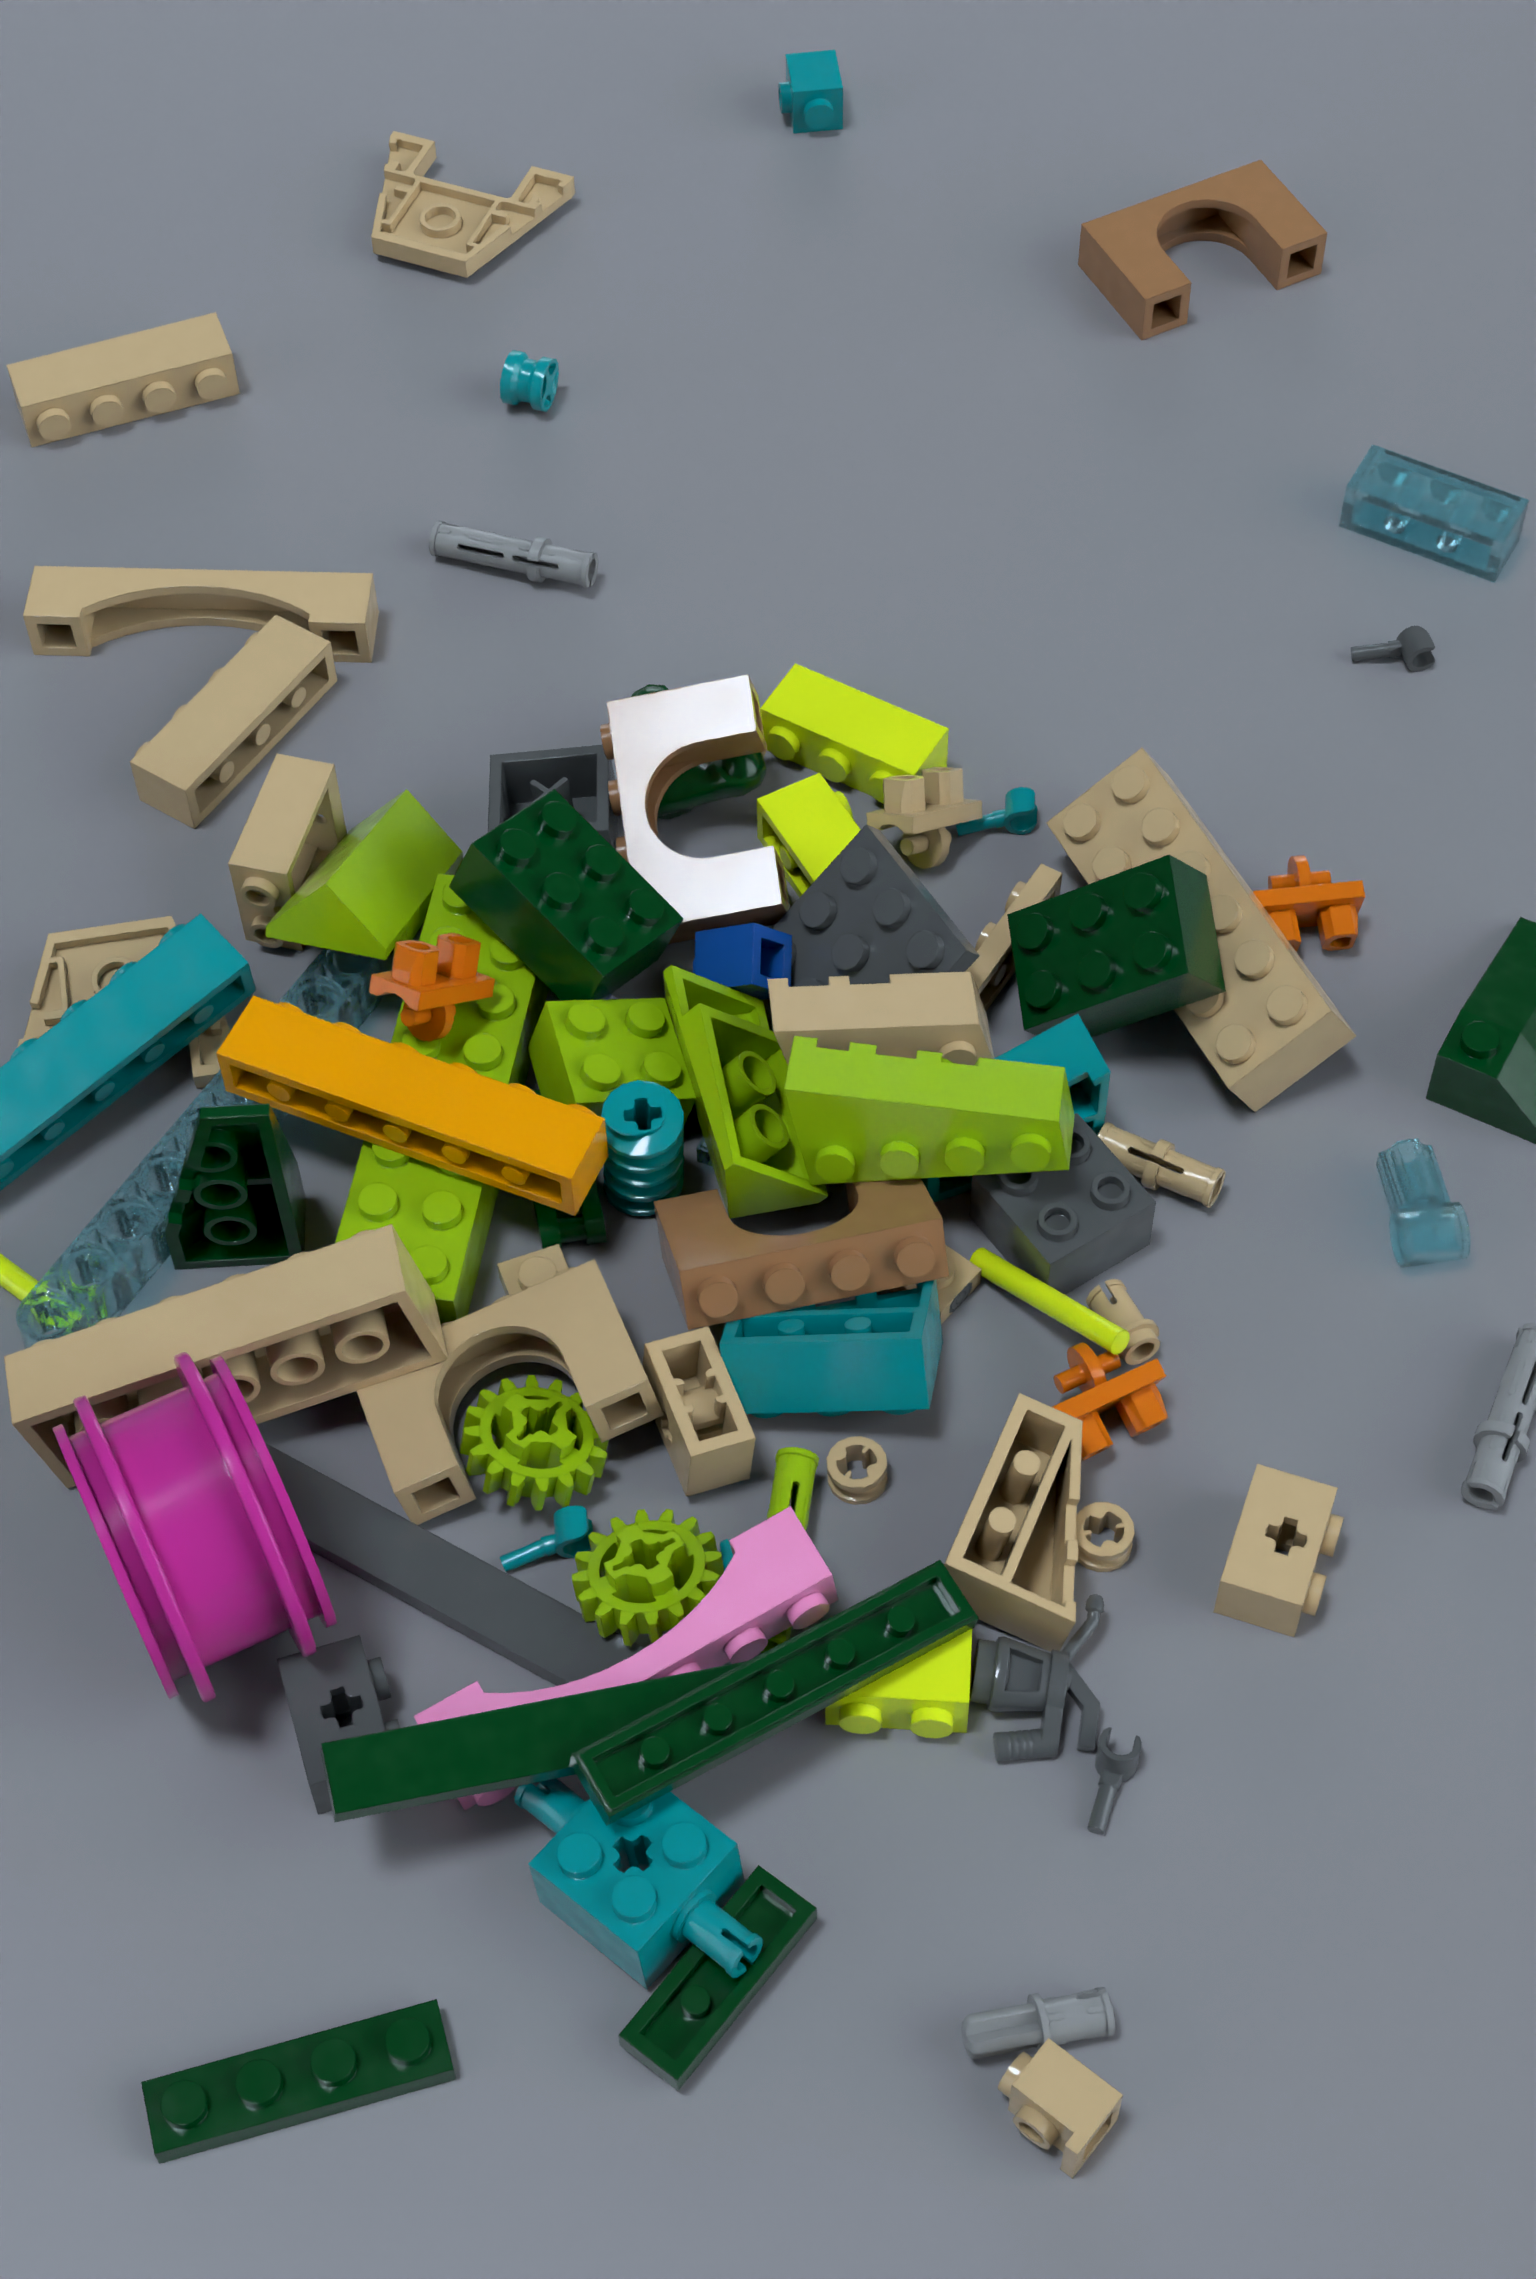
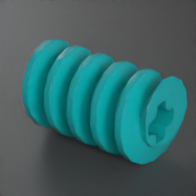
[601,1080,684,1216]

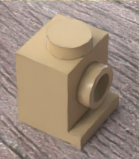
[997,2038,1123,2179]

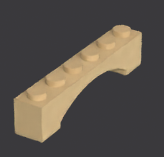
[23,566,379,663]

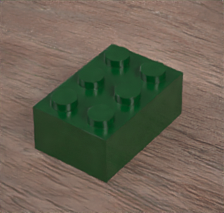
[449,789,684,1001]
[1007,855,1226,1037]

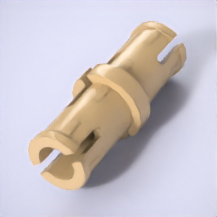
[1097,1122,1226,1208]

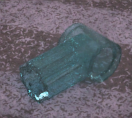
[1376,1138,1470,1268]

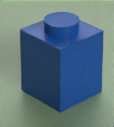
[693,923,792,1000]

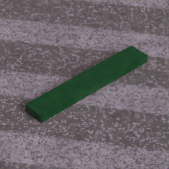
[570,1560,979,1826]
[321,1661,747,1822]

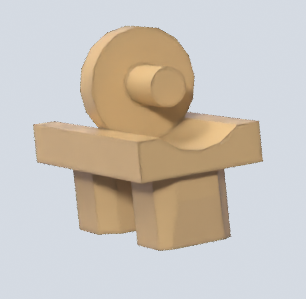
[866,767,982,869]

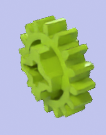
[460,1375,609,1511]
[572,1509,725,1646]

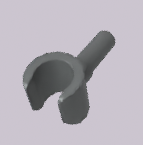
[1351,626,1435,672]
[1087,1727,1142,1835]

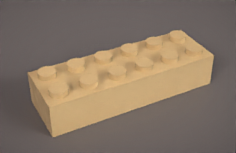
[1046,747,1356,1112]
[4,1224,448,1489]

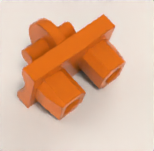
[1253,855,1366,951]
[369,933,495,1042]
[1052,1342,1168,1462]

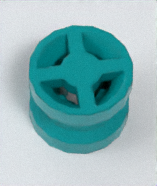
[500,350,559,412]

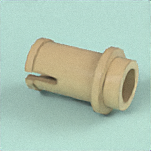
[1086,1279,1160,1365]

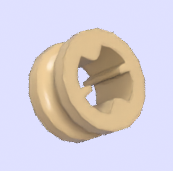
[826,1436,888,1505]
[1076,1502,1135,1572]

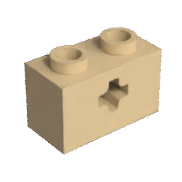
[643,1326,756,1497]
[1213,1464,1344,1637]

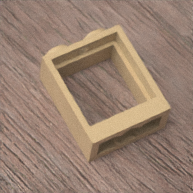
[228,753,347,951]

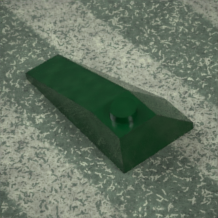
[1426,917,1536,1144]
[165,1104,306,1270]

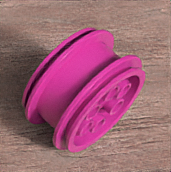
[52,1352,337,1703]

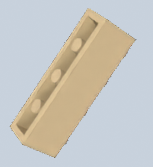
[6,312,240,448]
[130,615,337,829]

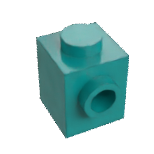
[778,50,843,134]

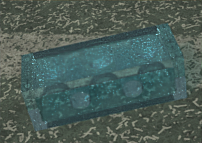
[1339,444,1529,583]

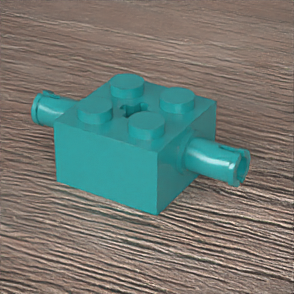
[514,1778,763,1989]

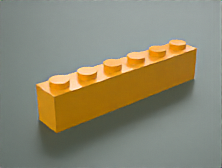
[216,995,609,1216]

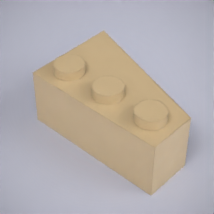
[767,971,994,1065]
[944,1393,1083,1652]

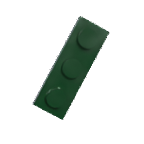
[618,1865,817,2091]

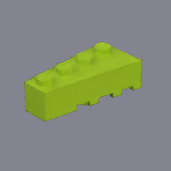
[784,1036,1075,1185]

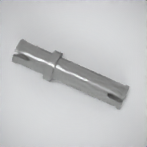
[429,520,598,588]
[1461,1323,1536,1509]

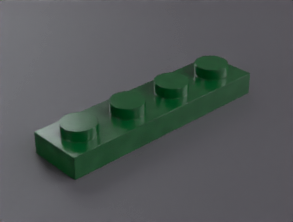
[141,1999,456,2164]

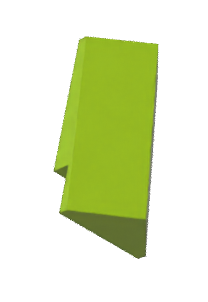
[266,789,463,960]
[663,965,828,1219]

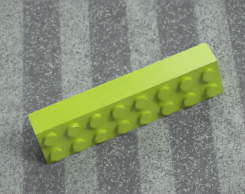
[335,873,549,1324]

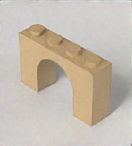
[356,1259,664,1525]

